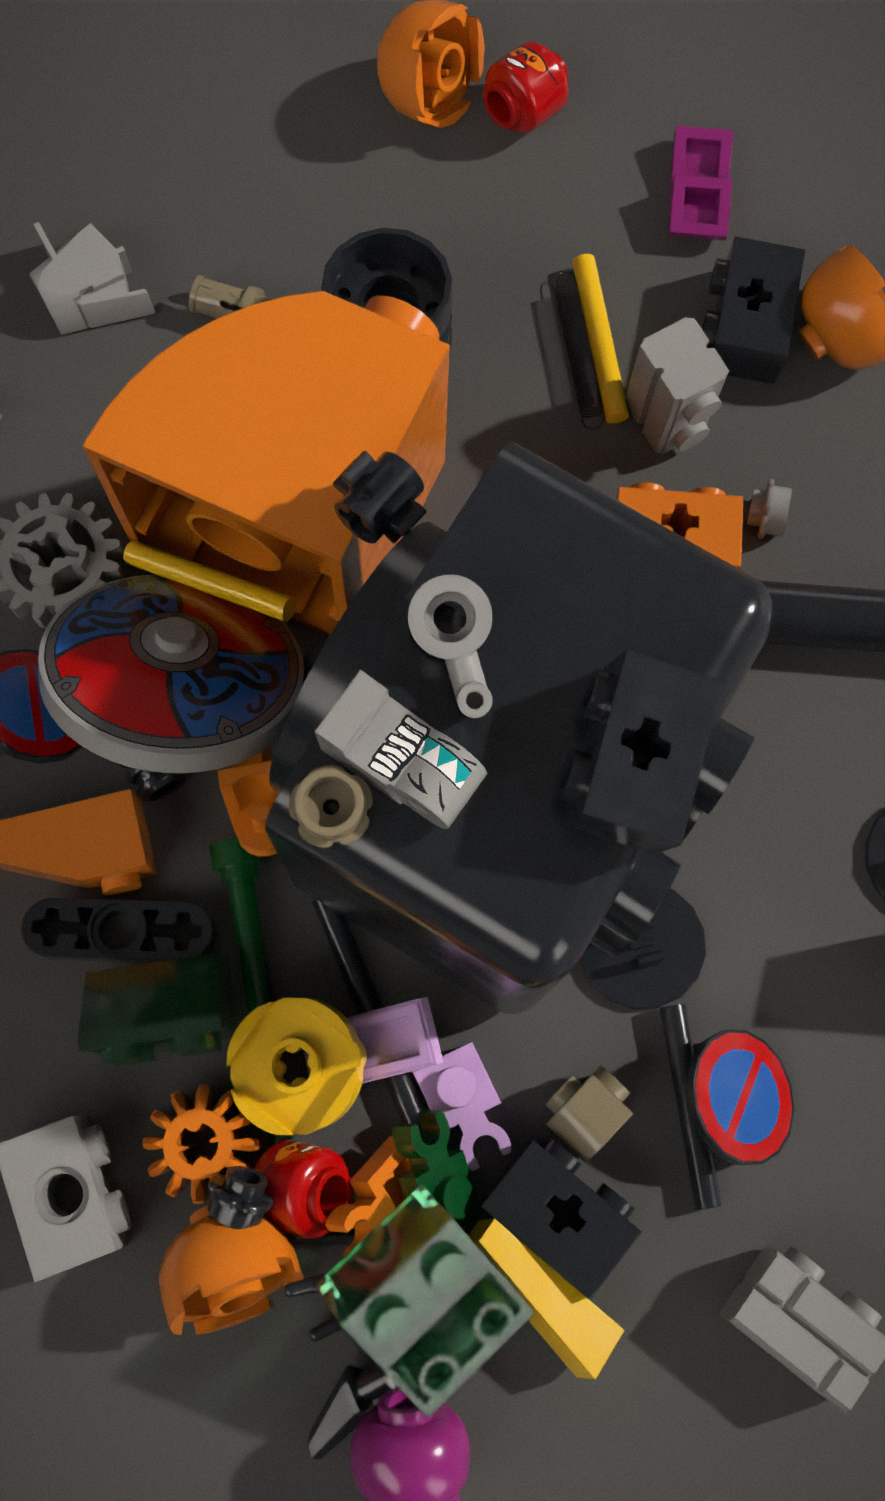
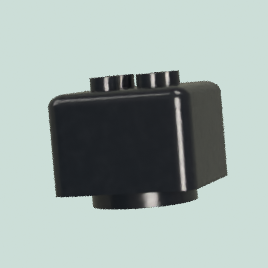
[265,441,773,1014]

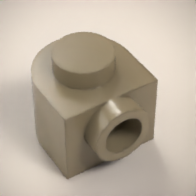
[545,1065,634,1163]

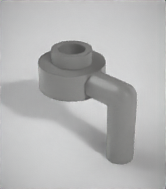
[408,575,492,718]

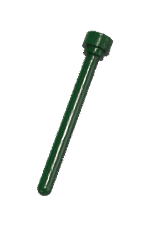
[209,838,296,1147]

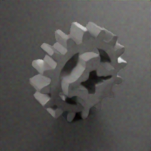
[0,493,125,628]

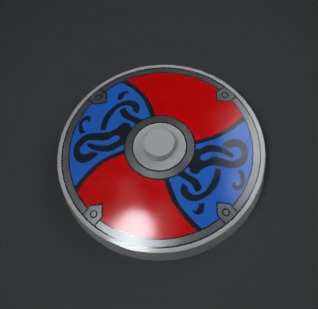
[38,575,304,773]

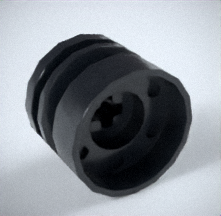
[321,228,452,359]

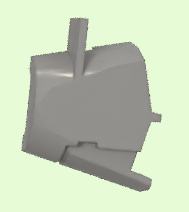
[29,222,156,335]

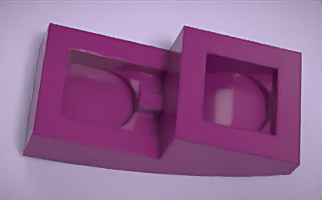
[668,125,734,241]

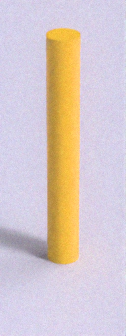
[572,254,629,424]
[123,540,296,622]

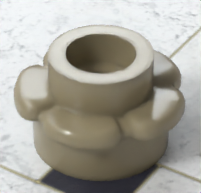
[289,765,373,848]

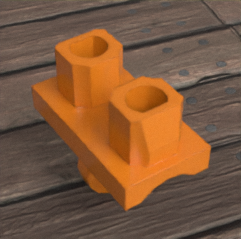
[217,746,278,856]

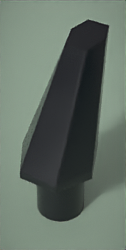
[308,1361,397,1460]

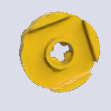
[227,998,367,1136]

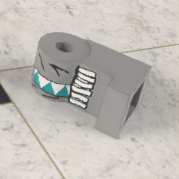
[315,670,487,829]

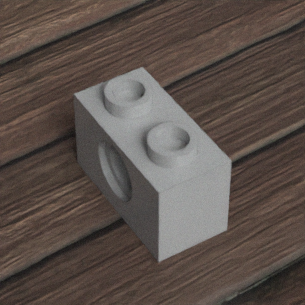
[0,1116,132,1283]

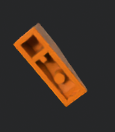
[0,789,157,896]

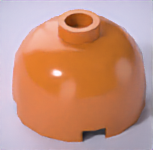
[377,0,485,129]
[798,245,885,370]
[158,1205,304,1335]

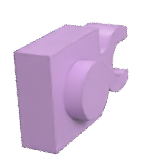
[412,1042,511,1171]

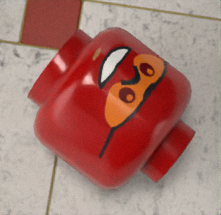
[483,41,569,134]
[254,1141,353,1238]

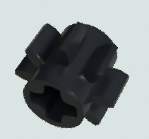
[333,451,426,544]

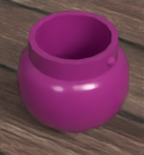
[350,1388,471,1501]

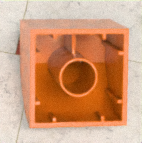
[82,291,450,636]

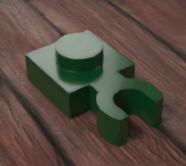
[392,1110,482,1245]

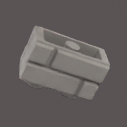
[625,317,729,454]
[719,1246,885,1414]

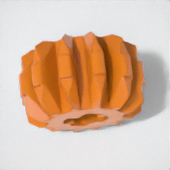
[143,1085,261,1204]

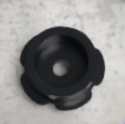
[207,1166,274,1229]

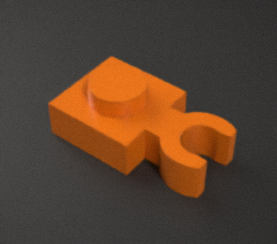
[325,1136,412,1262]

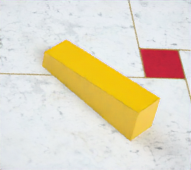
[464,1218,625,1380]

